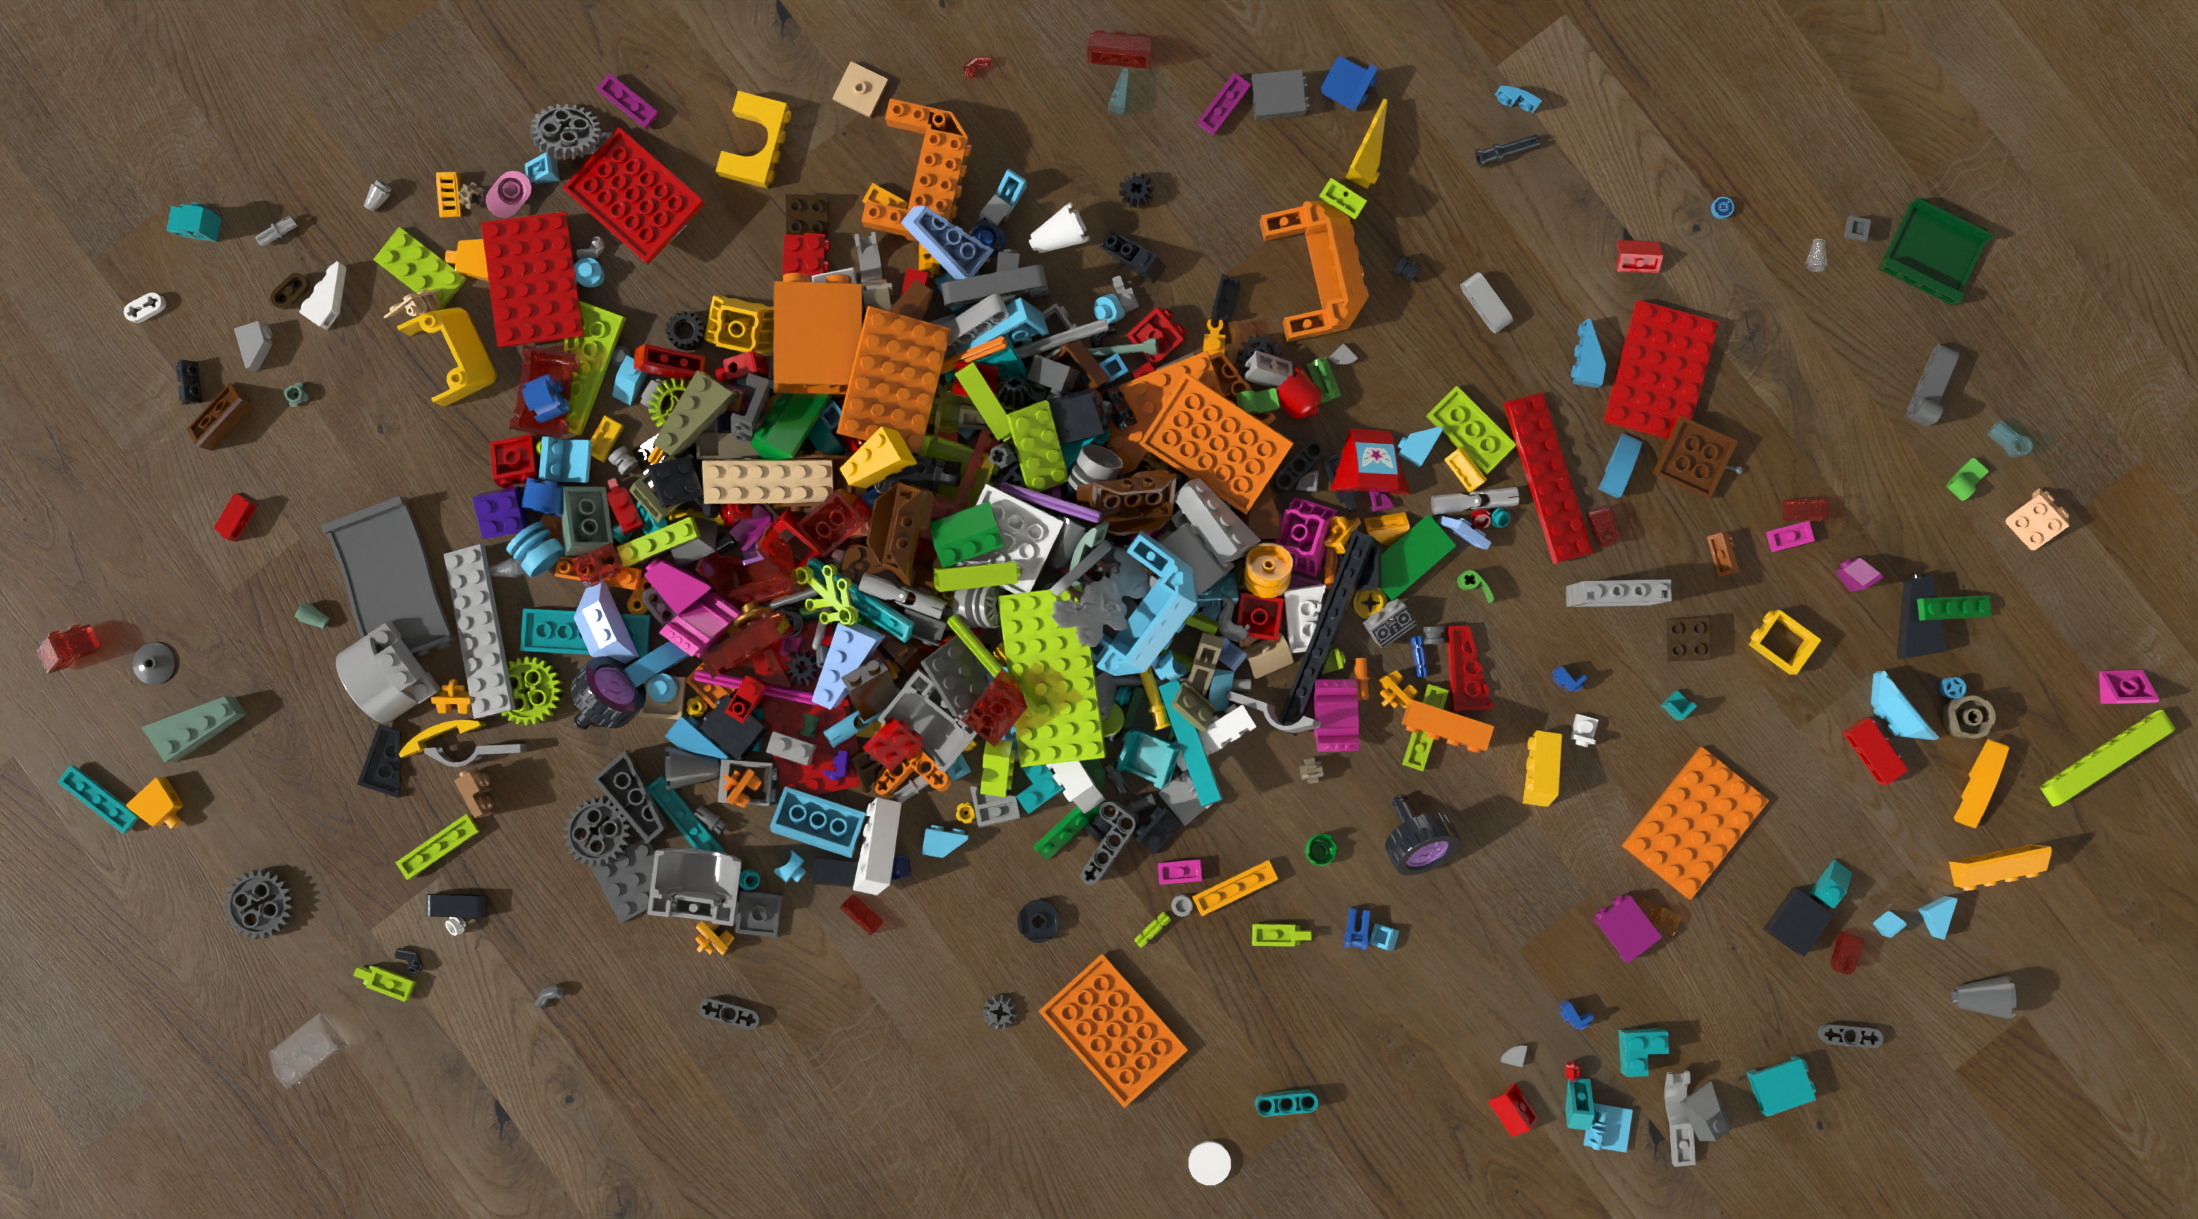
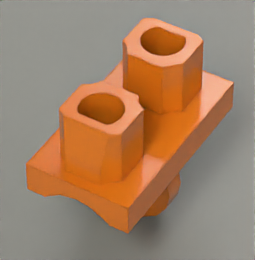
[723,768,762,808]

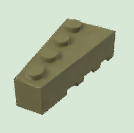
[653,370,740,458]

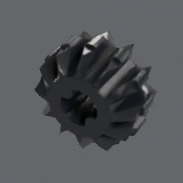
[1119,172,1154,209]
[996,373,1032,409]
[785,650,822,686]

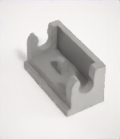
[1244,350,1293,390]

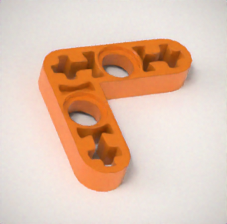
[874,749,952,797]

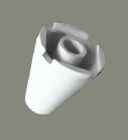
[1029,202,1090,253]

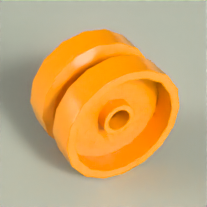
[1244,543,1293,598]

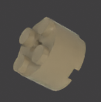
[860,279,894,315]
[1942,696,1996,739]

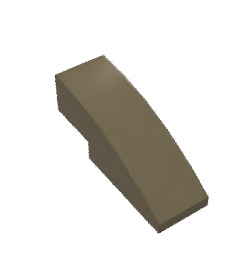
[1187,633,1224,698]

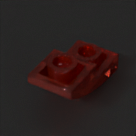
[1783,499,1829,521]

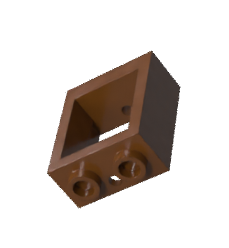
[1050,340,1110,393]

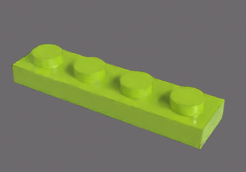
[617,517,701,567]
[1402,684,1449,771]
[395,814,480,880]

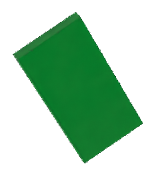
[1381,514,1456,601]

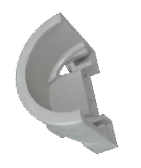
[336,620,441,723]
[878,668,985,772]
[647,848,742,926]

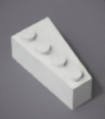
[1172,704,1256,772]
[1046,761,1106,814]
[853,798,901,895]

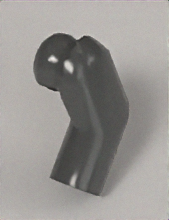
[816,644,830,668]

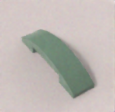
[1070,521,1109,590]

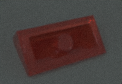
[840,894,883,935]

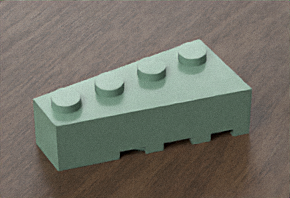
[141,696,246,763]

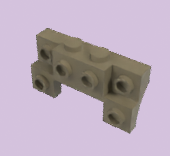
[696,412,769,460]

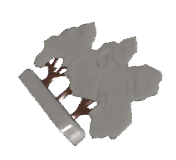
[1050,540,1149,647]

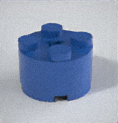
[522,374,570,423]
[521,478,565,517]

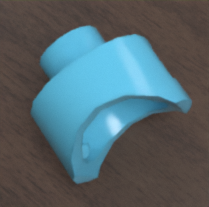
[575,258,605,287]
[1094,293,1125,325]
[1155,649,1187,682]
[647,673,679,702]
[774,850,806,883]

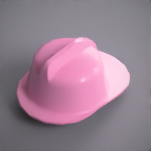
[486,171,531,218]

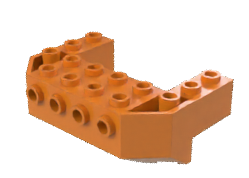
[861,99,972,241]
[1259,201,1369,343]

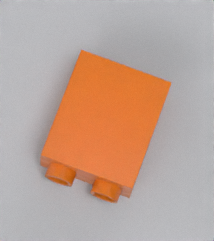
[773,273,862,395]

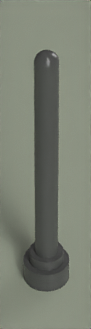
[741,583,827,622]

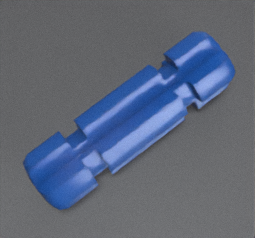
[1411,636,1429,677]

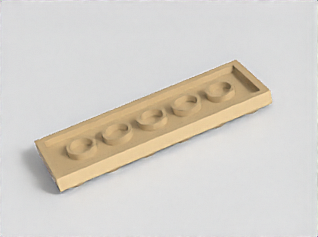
[702,459,834,504]

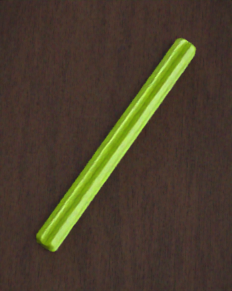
[947,614,1038,717]

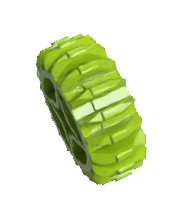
[648,378,691,428]

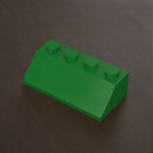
[750,393,833,459]

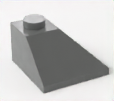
[667,515,718,567]
[1095,670,1118,722]
[1679,1081,1732,1141]

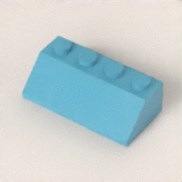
[770,787,866,858]

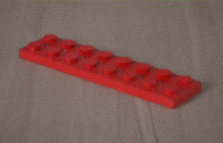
[1503,392,1593,564]

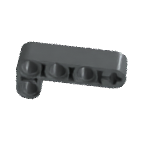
[1905,344,1960,426]
[1081,799,1140,885]

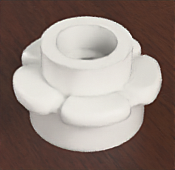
[445,917,466,936]

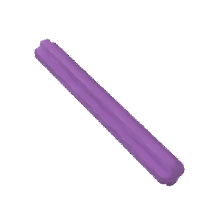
[1000,482,1101,523]

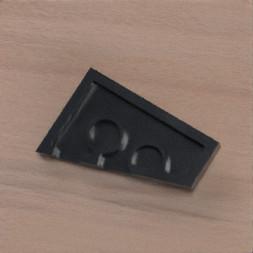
[357,724,401,798]

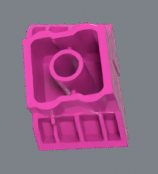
[1274,497,1338,578]
[659,589,743,658]
[1313,679,1359,752]

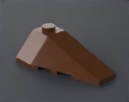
[889,280,933,321]
[1234,479,1282,540]

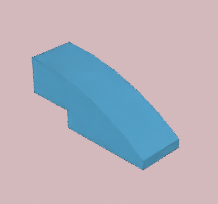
[1598,433,1642,498]
[624,641,690,688]

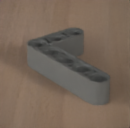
[941,265,1049,307]

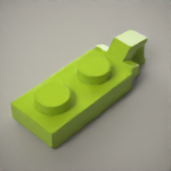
[1252,923,1312,946]
[353,965,416,1002]

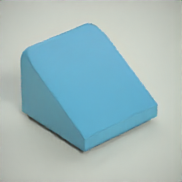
[1873,911,1907,938]
[1369,923,1399,951]

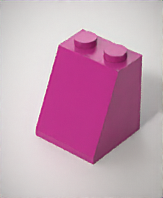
[644,558,713,615]

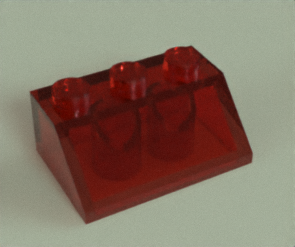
[1087,30,1152,69]
[796,489,873,557]
[961,668,1028,747]

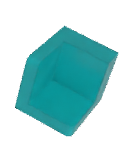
[1661,690,1697,720]

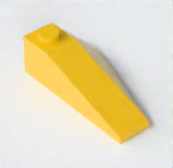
[1345,99,1387,189]

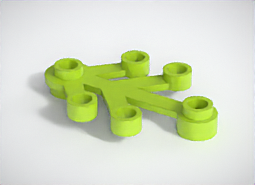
[794,564,858,626]

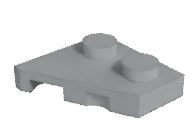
[970,786,1021,828]

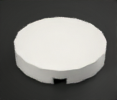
[1189,1141,1231,1185]

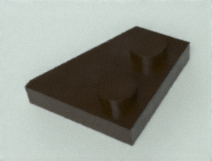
[848,749,885,793]

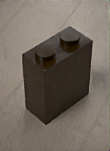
[841,656,898,722]

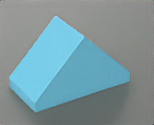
[525,152,560,185]
[995,169,1027,211]
[1918,896,1957,940]

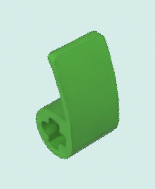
[1236,388,1279,415]
[1946,458,1988,501]
[1457,570,1494,603]

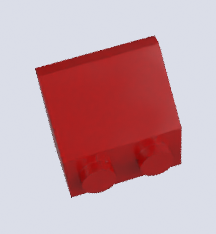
[1237,591,1284,641]

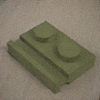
[1171,681,1216,733]

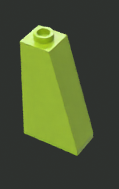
[955,362,1012,442]
[933,560,1021,592]

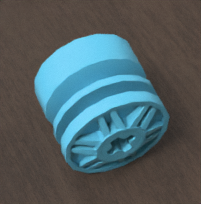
[506,522,564,578]

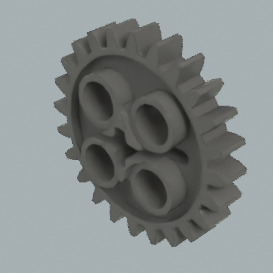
[530,103,601,160]
[562,797,633,867]
[222,869,295,940]

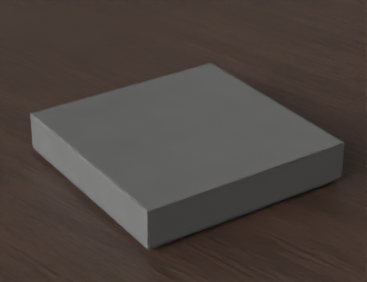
[735,890,783,938]

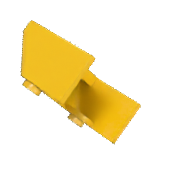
[397,307,497,407]

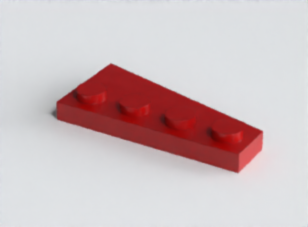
[1446,625,1495,711]

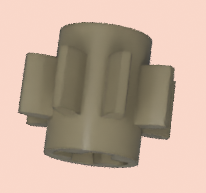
[457,182,486,210]
[1299,757,1323,784]

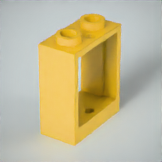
[1749,610,1821,675]

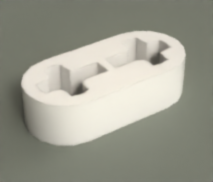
[124,293,166,323]

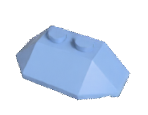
[574,580,639,663]

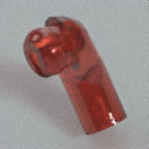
[963,57,991,78]

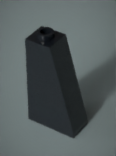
[1897,573,1948,659]

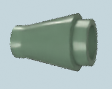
[295,602,330,629]

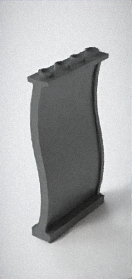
[321,496,457,657]

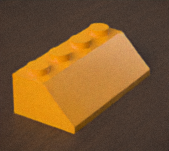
[1949,844,2052,891]

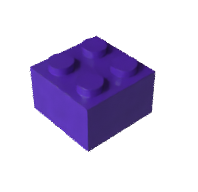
[472,486,530,539]

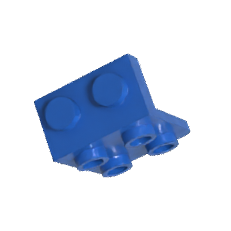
[1320,57,1378,112]

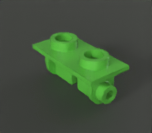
[1307,357,1341,403]

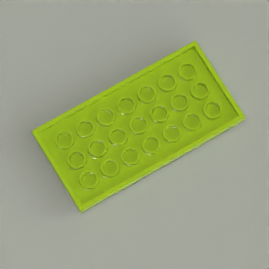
[998,585,1106,767]

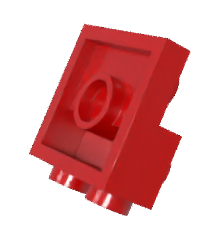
[782,233,830,279]
[1127,306,1188,367]
[490,434,539,488]
[863,716,924,771]

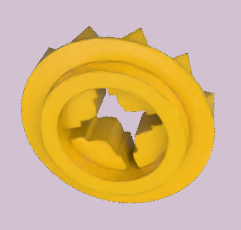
[1353,590,1387,620]

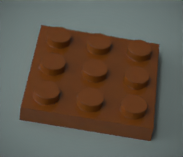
[1652,416,1738,499]

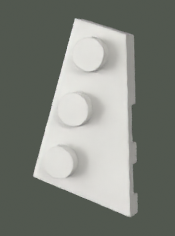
[1283,584,1326,653]

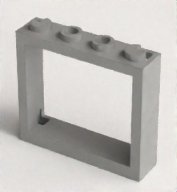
[1566,580,1672,607]

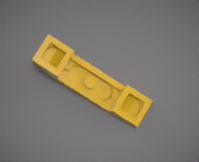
[399,720,486,757]

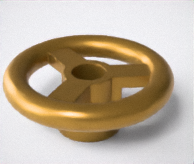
[734,602,775,629]

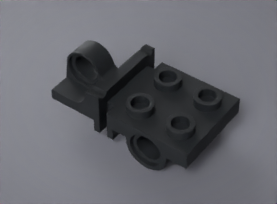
[881,453,962,503]

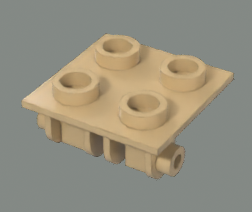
[384,289,440,318]

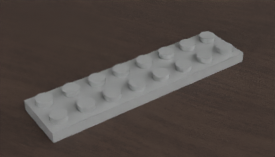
[444,544,515,719]

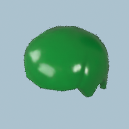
[1305,833,1337,867]

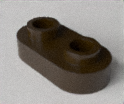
[270,273,310,310]

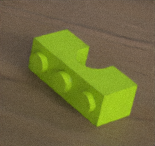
[980,737,1016,798]

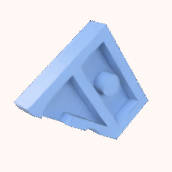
[1436,515,1491,550]

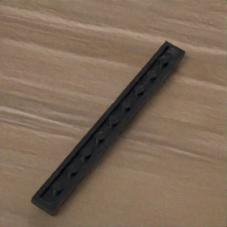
[1278,530,1376,736]

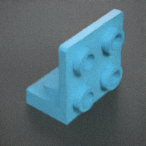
[539,437,592,483]

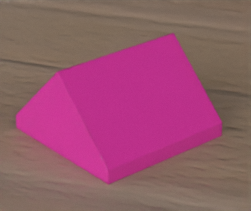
[2099,670,2159,704]

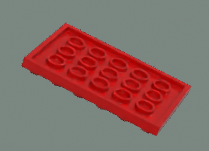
[562,127,705,265]
[481,211,584,348]
[1603,300,1719,440]

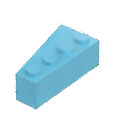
[956,298,1049,354]

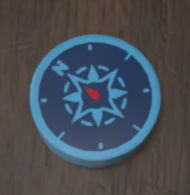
[1711,197,1734,219]

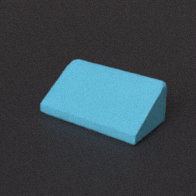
[1208,669,1234,712]

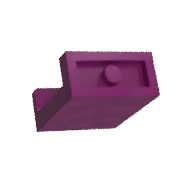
[1592,894,1662,963]

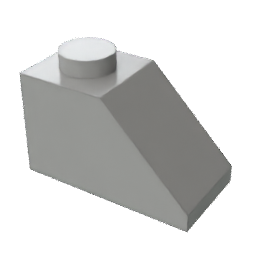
[234,321,272,372]

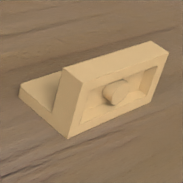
[1242,633,1294,679]

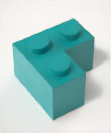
[167,202,221,242]
[1016,764,1063,814]
[1619,1028,1669,1077]

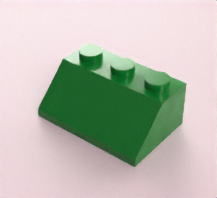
[930,501,1005,568]

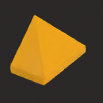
[1364,512,1410,547]

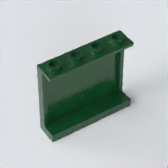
[1878,198,1994,306]

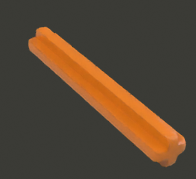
[940,336,1008,374]

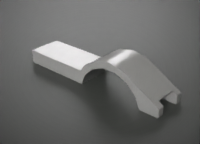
[854,232,883,291]
[1226,691,1321,733]
[424,744,526,767]
[1664,1070,1696,1167]

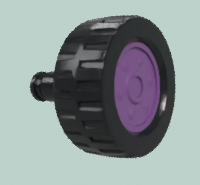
[571,656,646,730]
[1385,794,1460,876]

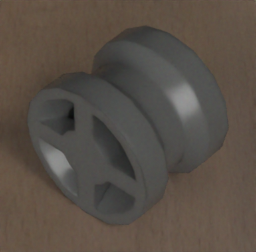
[1423,626,1445,644]

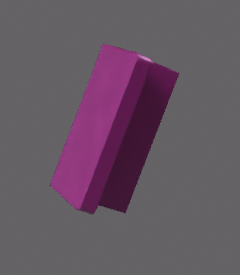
[728,503,774,552]

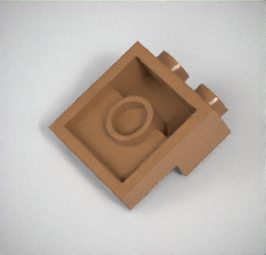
[454,768,495,818]

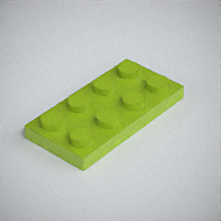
[373,227,467,310]
[1426,386,1516,475]
[1007,400,1068,492]

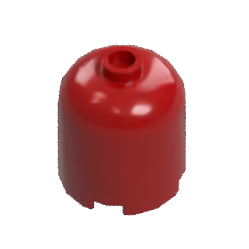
[1277,365,1322,420]

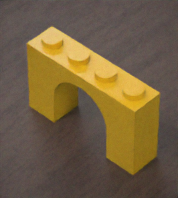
[716,91,791,189]

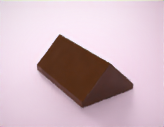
[187,383,255,451]

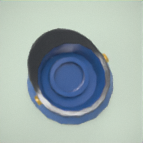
[969,219,1005,258]

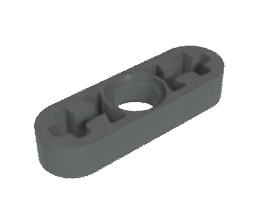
[699,997,761,1030]
[1818,1023,1883,1048]

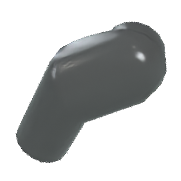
[534,984,565,1009]

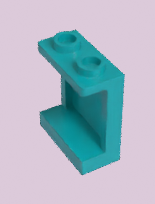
[1116,728,1181,789]
[1746,1056,1816,1117]

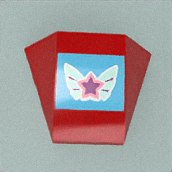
[1330,429,1411,495]

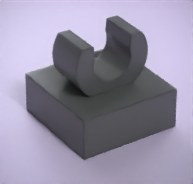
[1844,216,1871,242]

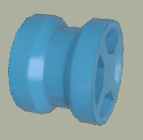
[1938,677,1966,699]

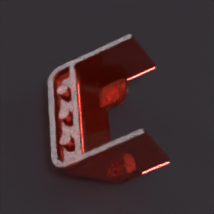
[695,524,797,609]

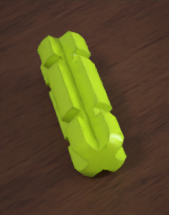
[1135,912,1171,948]

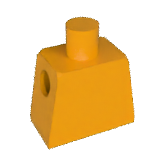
[445,239,489,282]
[126,777,183,830]

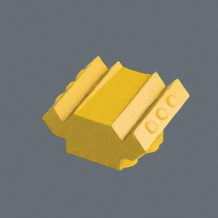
[704,295,774,354]

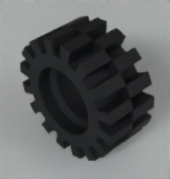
[665,311,706,351]

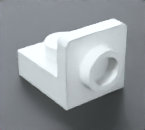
[1570,714,1598,747]

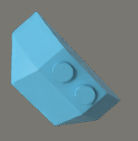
[1871,671,1939,740]

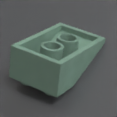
[562,487,613,556]

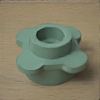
[283,383,309,407]

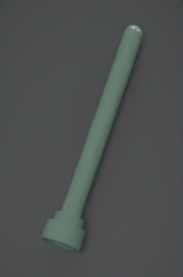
[1069,338,1159,359]

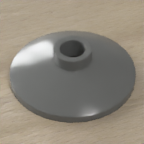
[133,643,176,685]

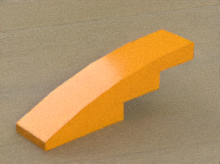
[1954,739,2009,829]

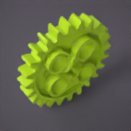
[501,656,563,726]

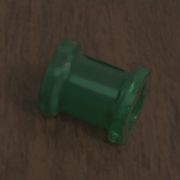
[798,713,822,738]

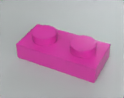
[1766,521,1815,552]
[1158,859,1202,885]

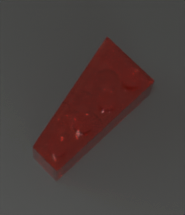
[700,609,794,678]

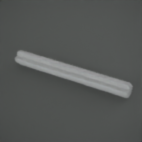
[1015,319,1109,359]

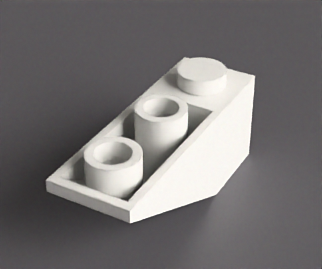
[299,261,346,330]

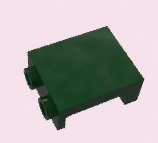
[1123,686,1177,742]

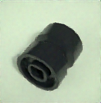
[773,604,803,638]

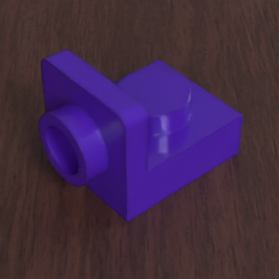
[823,750,850,781]

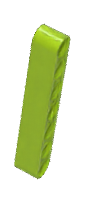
[2040,710,2175,806]

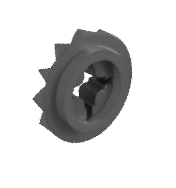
[983,995,1017,1030]

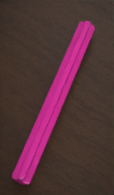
[695,669,818,705]

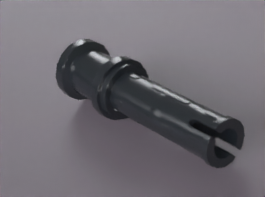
[1475,134,1540,168]

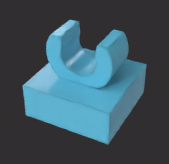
[947,753,971,781]

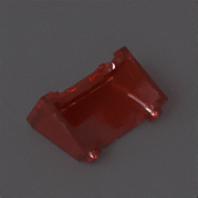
[509,345,580,439]

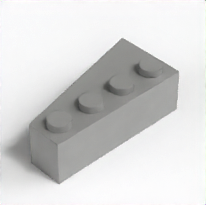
[1174,478,1261,565]

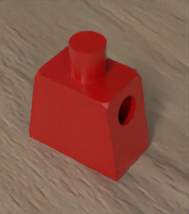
[716,351,769,384]

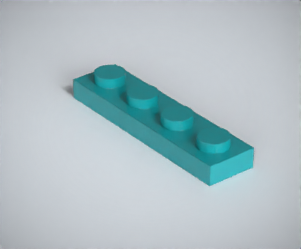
[57,765,140,834]

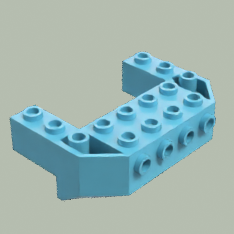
[1092,530,1199,676]

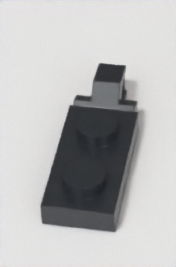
[1322,452,1358,512]

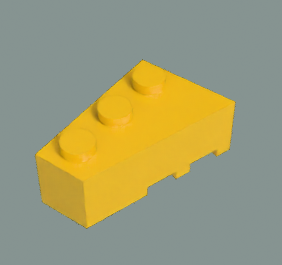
[840,426,917,489]
[1523,731,1562,807]

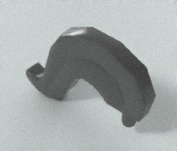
[1218,596,1250,642]

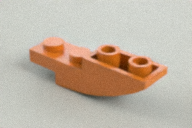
[555,555,643,591]

